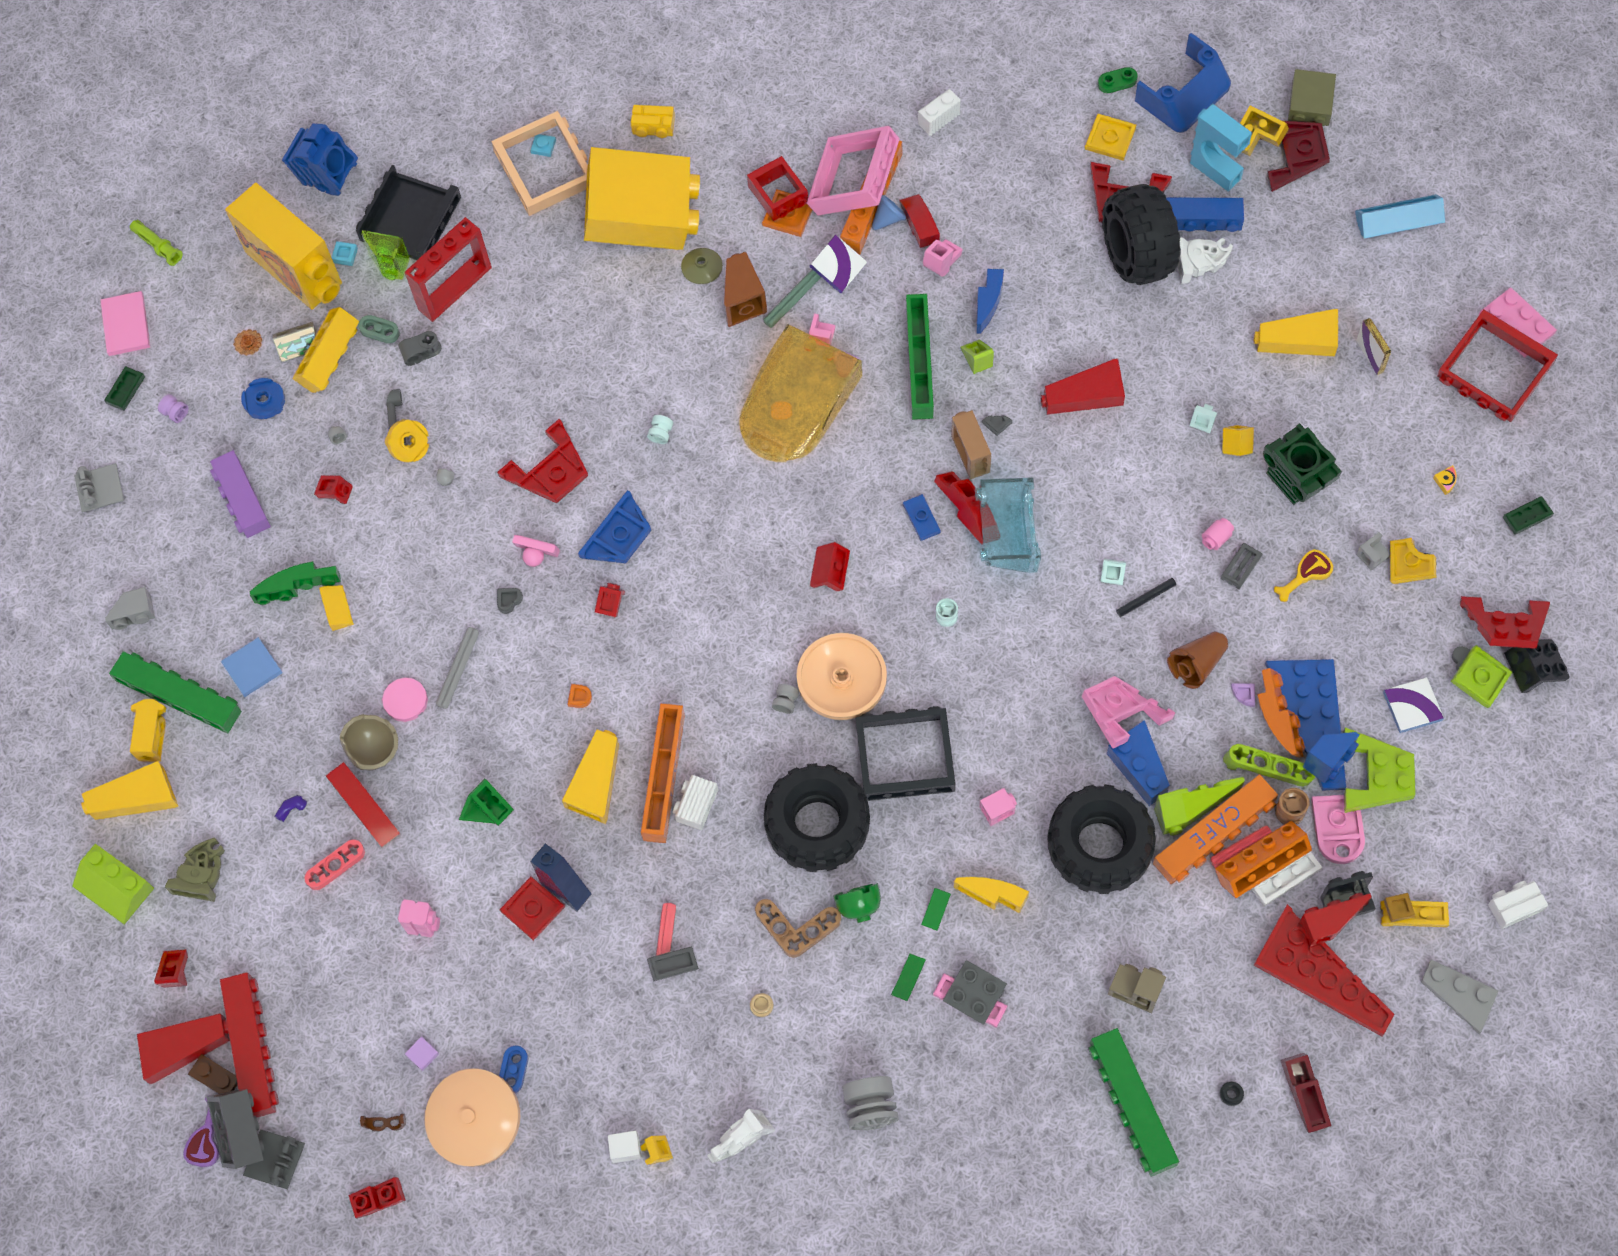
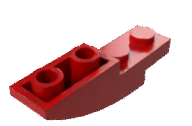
[934,471,1000,545]

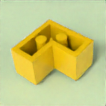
[1240,105,1289,156]

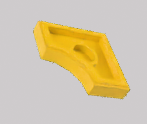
[1390,538,1437,584]

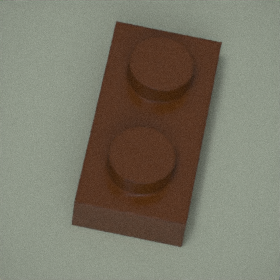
[188,1054,238,1094]

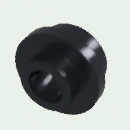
[1219,1081,1244,1106]

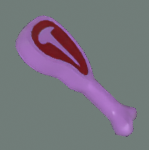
[183,1097,219,1167]

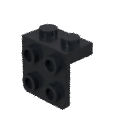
[1504,639,1570,693]
[1320,871,1376,916]

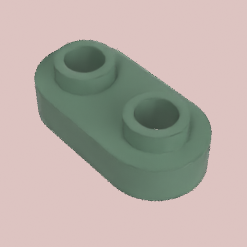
[358,315,400,343]

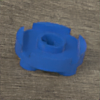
[241,378,285,419]

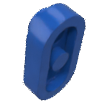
[499,1045,529,1093]

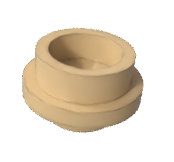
[750,993,774,1017]

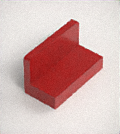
[810,542,850,591]

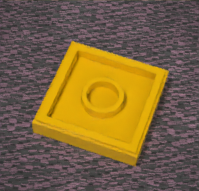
[1085,114,1137,161]

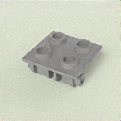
[74,463,124,513]

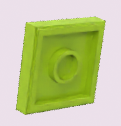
[1450,645,1512,708]

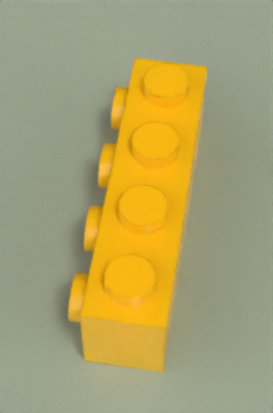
[292,307,359,393]

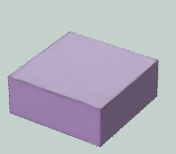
[405,1037,439,1071]

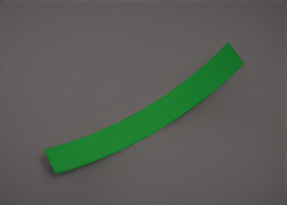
[891,888,951,1001]

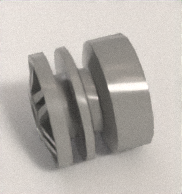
[842,1076,899,1130]

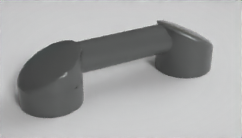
[386,389,406,443]

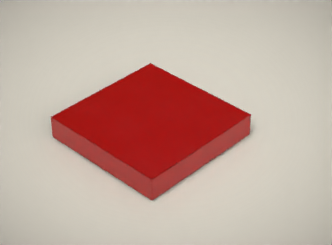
[499,876,565,941]

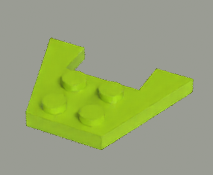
[1343,727,1416,813]

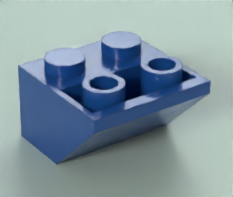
[1303,732,1360,783]

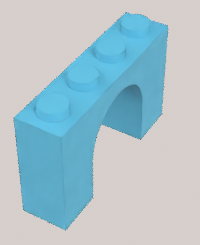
[1190,104,1252,192]

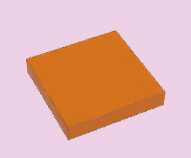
[762,189,812,237]

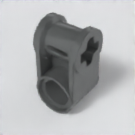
[398,331,442,366]

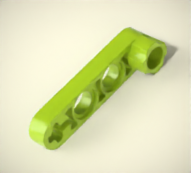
[1223,744,1315,787]

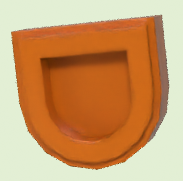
[567,684,592,708]

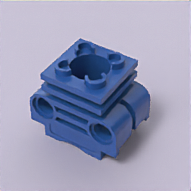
[282,123,358,196]

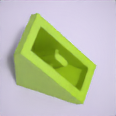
[960,339,994,374]

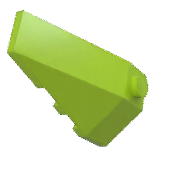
[1154,777,1245,836]

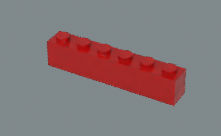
[220,972,279,1118]

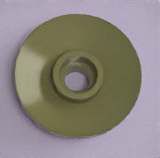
[681,248,723,284]

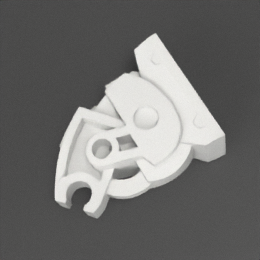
[1177,237,1233,284]
[707,1109,775,1163]

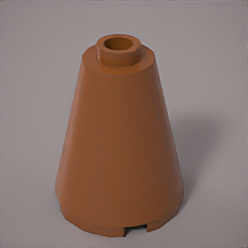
[1167,631,1228,689]

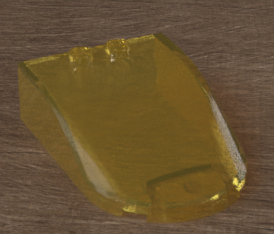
[739,324,862,462]

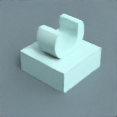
[1190,404,1217,433]

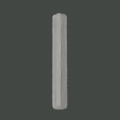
[436,627,479,709]

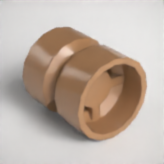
[1275,788,1309,825]

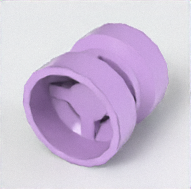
[158,394,188,423]

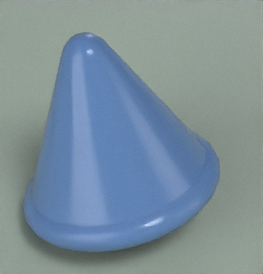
[872,195,906,230]

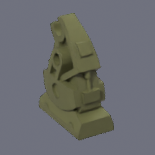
[165,837,225,902]

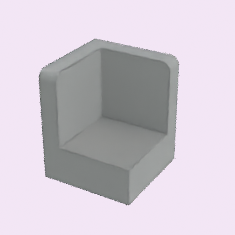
[1356,532,1390,571]

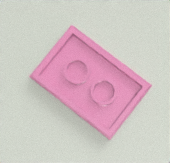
[100,291,150,356]

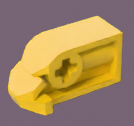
[130,699,166,762]

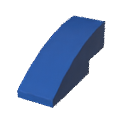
[977,269,1004,334]

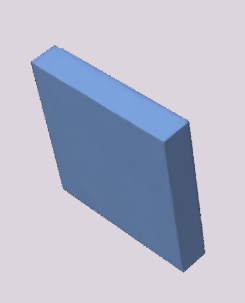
[221,637,282,697]

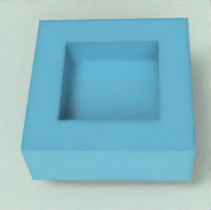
[530,134,556,157]
[331,241,358,266]

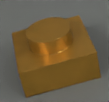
[1384,893,1415,922]

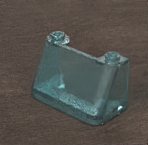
[975,478,1041,573]

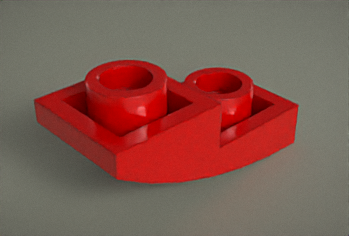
[348,1177,406,1219]

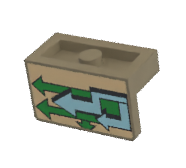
[272,321,316,362]

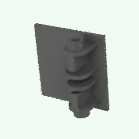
[943,960,1007,1025]
[243,1129,305,1190]

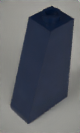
[530,843,592,912]

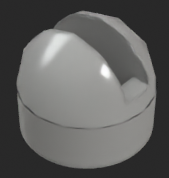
[328,426,347,445]
[437,468,455,486]

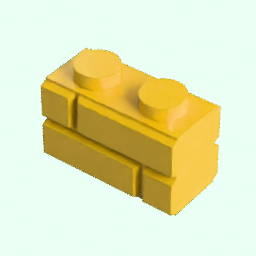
[631,105,675,138]

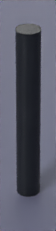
[1116,578,1177,618]

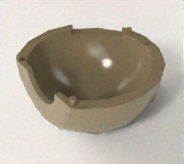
[340,714,398,771]

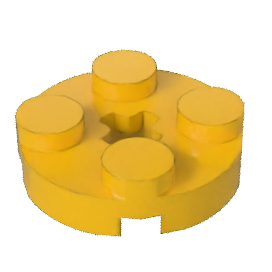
[385,419,429,462]

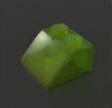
[361,230,410,280]

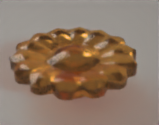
[233,329,263,356]

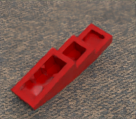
[326,762,400,848]

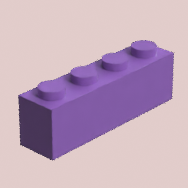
[210,450,271,538]

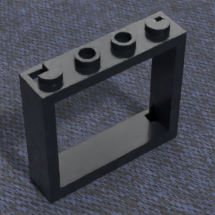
[856,706,956,801]

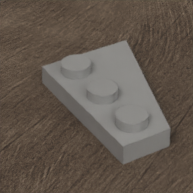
[1421,959,1498,1035]

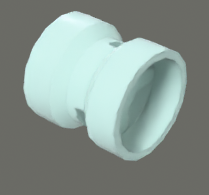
[647,415,673,444]
[936,598,958,627]

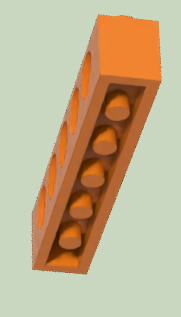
[840,140,903,255]

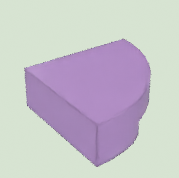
[1231,683,1255,707]

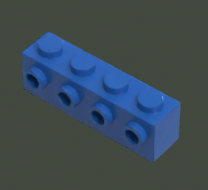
[1166,197,1244,232]

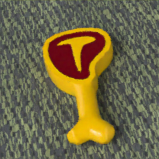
[1274,549,1333,602]

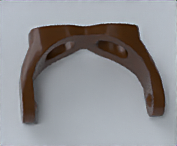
[360,1114,406,1132]

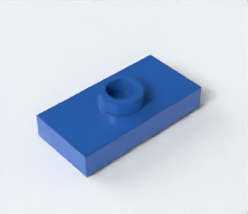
[903,494,941,541]

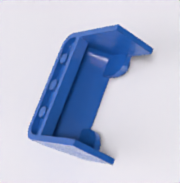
[1135,33,1231,133]

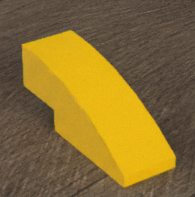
[954,877,1029,913]

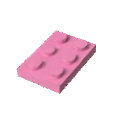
[1479,287,1557,358]

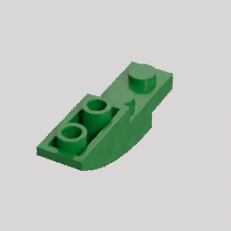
[249,561,341,605]

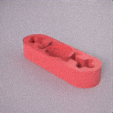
[305,840,365,890]

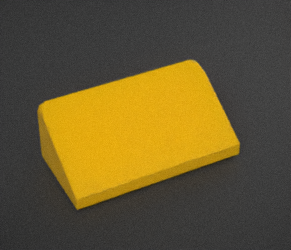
[319,585,354,631]

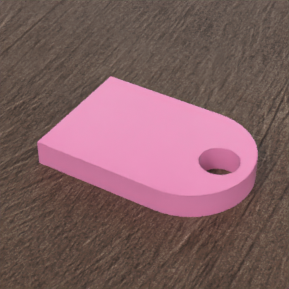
[1311,795,1365,864]

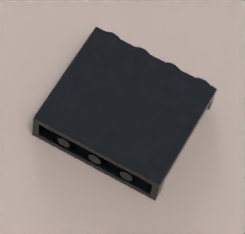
[356,165,461,260]

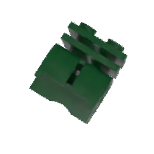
[1263,423,1342,505]

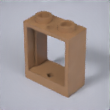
[951,410,991,480]

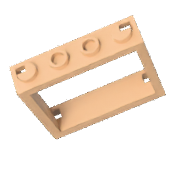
[491,111,588,216]

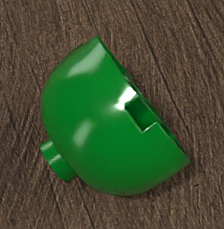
[833,883,881,923]

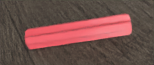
[1210,826,1272,868]
[656,903,676,956]

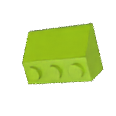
[72,843,154,925]

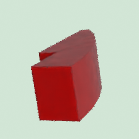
[899,194,940,248]

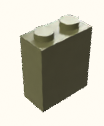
[1288,69,1336,126]

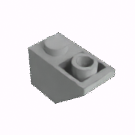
[105,587,155,630]

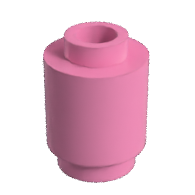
[1202,518,1234,550]

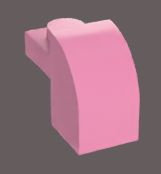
[923,239,963,277]

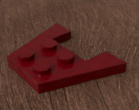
[1260,121,1330,192]

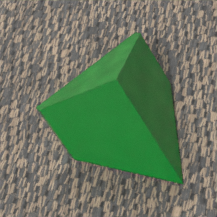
[459,778,514,826]

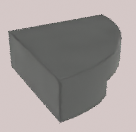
[982,415,1012,436]

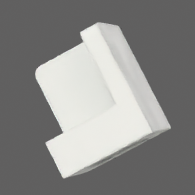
[608,1131,642,1163]

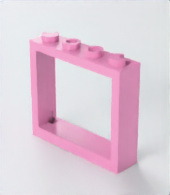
[807,126,899,216]

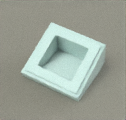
[1101,559,1126,585]

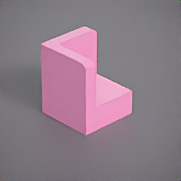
[809,313,835,348]

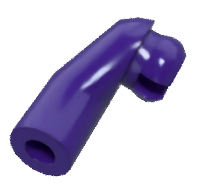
[274,795,307,822]

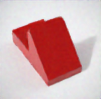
[154,949,188,988]

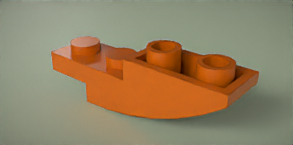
[1257,668,1305,758]

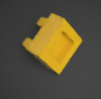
[640,1135,673,1165]

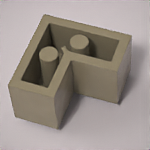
[1108,964,1166,1014]

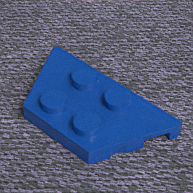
[578,490,652,564]

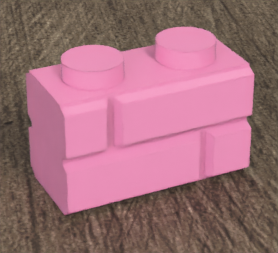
[398,899,440,937]

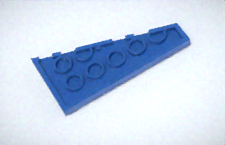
[1265,659,1346,791]

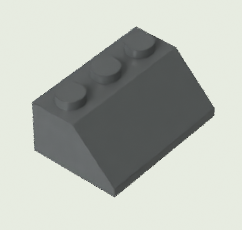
[206,1089,265,1169]

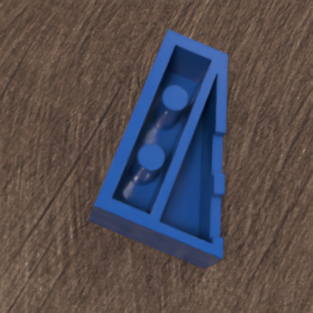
[1107,720,1170,806]

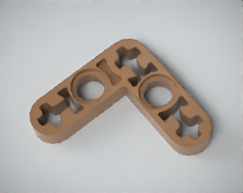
[755,899,841,958]

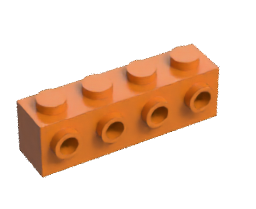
[1215,821,1312,898]

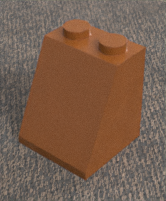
[724,251,767,327]

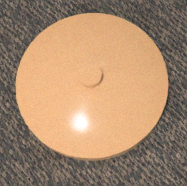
[797,633,887,720]
[425,1069,520,1167]

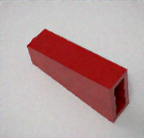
[1041,358,1125,415]
[137,1013,230,1084]

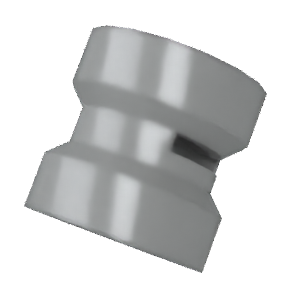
[772,684,799,714]

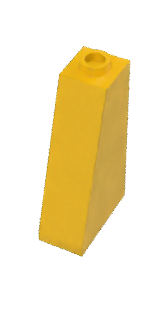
[1254,309,1338,356]
[562,729,620,824]
[81,761,178,820]

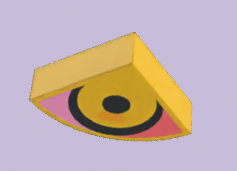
[1433,465,1457,495]

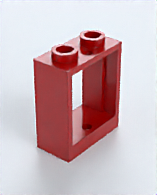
[747,156,808,221]

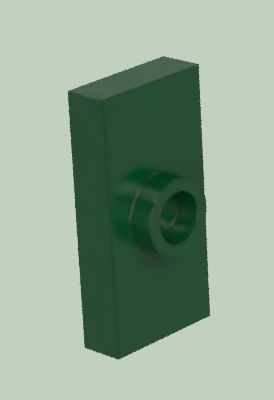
[104,366,145,411]
[1503,496,1554,535]

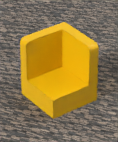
[1222,425,1254,456]

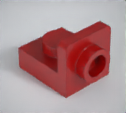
[314,475,353,504]
[594,583,625,617]

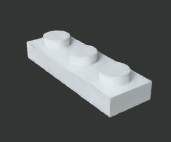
[1251,851,1322,907]

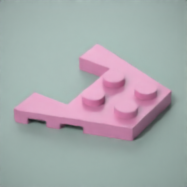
[1081,676,1175,749]

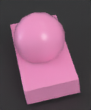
[512,535,560,567]

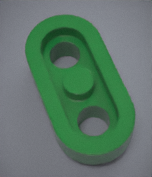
[1098,67,1138,93]

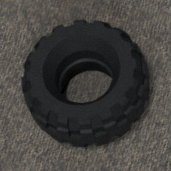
[1102,184,1181,285]
[763,763,870,872]
[1047,784,1156,894]

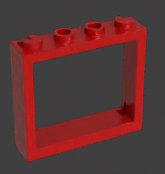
[404,217,492,322]
[1437,309,1558,422]

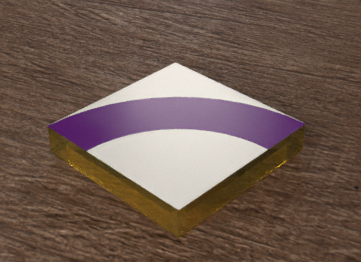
[1356,318,1391,375]

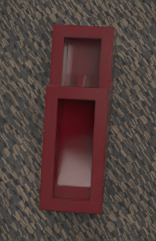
[1281,1053,1332,1133]

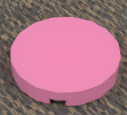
[382,678,428,722]

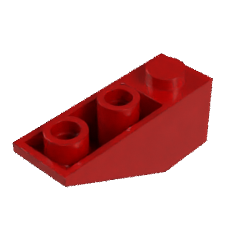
[1300,893,1372,947]

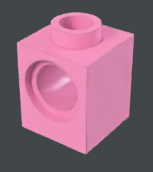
[980,788,1017,826]

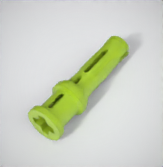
[130,219,183,266]

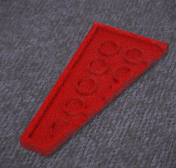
[1254,904,1395,1037]

